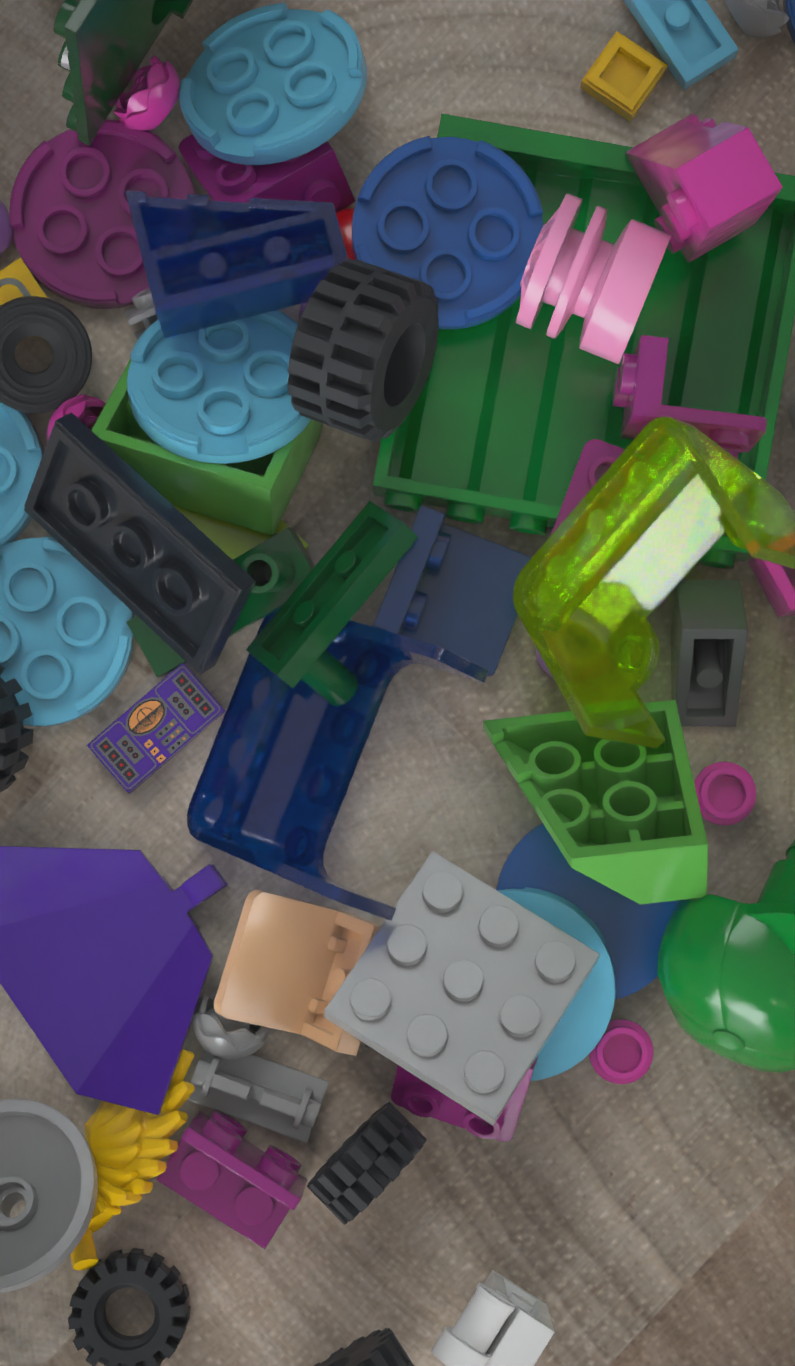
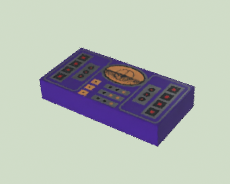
[87,663,226,794]

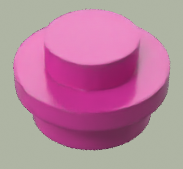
[694,762,756,826]
[589,1019,654,1084]

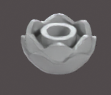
[724,0,789,38]
[192,991,270,1060]

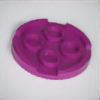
[9,119,199,309]

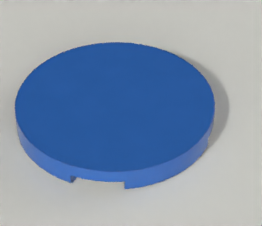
[352,136,543,330]
[496,823,679,1000]

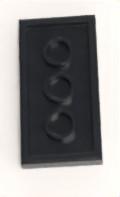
[24,412,256,675]

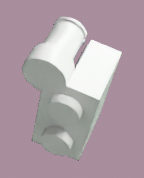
[431,1270,555,1366]

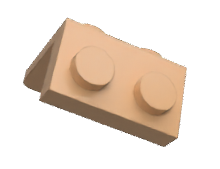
[214,890,381,1056]

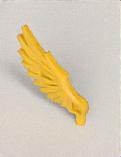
[70,1049,195,1270]

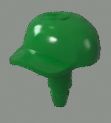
[658,840,795,1073]

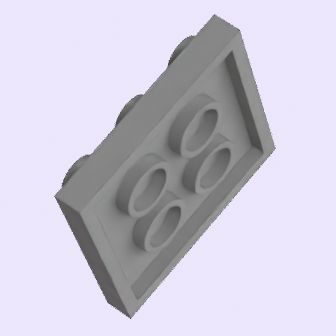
[324,851,600,1126]

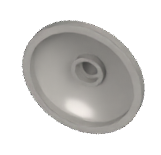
[0,1099,98,1293]

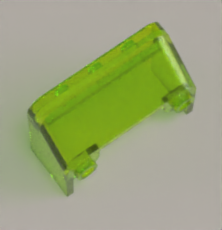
[513,417,795,748]

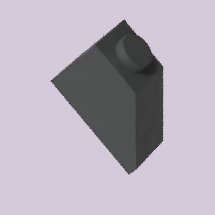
[671,580,748,726]

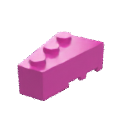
[625,114,783,263]

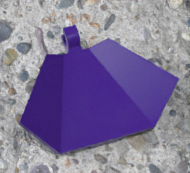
[0,846,228,1115]

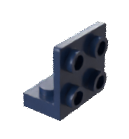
[373,505,537,677]

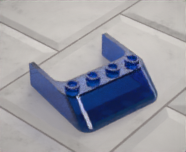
[187,609,489,921]

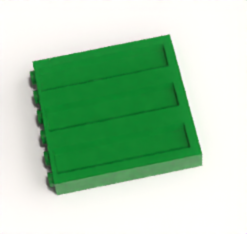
[373,113,795,569]

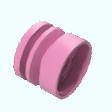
[516,193,671,364]

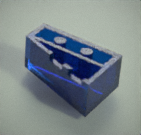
[125,191,348,338]

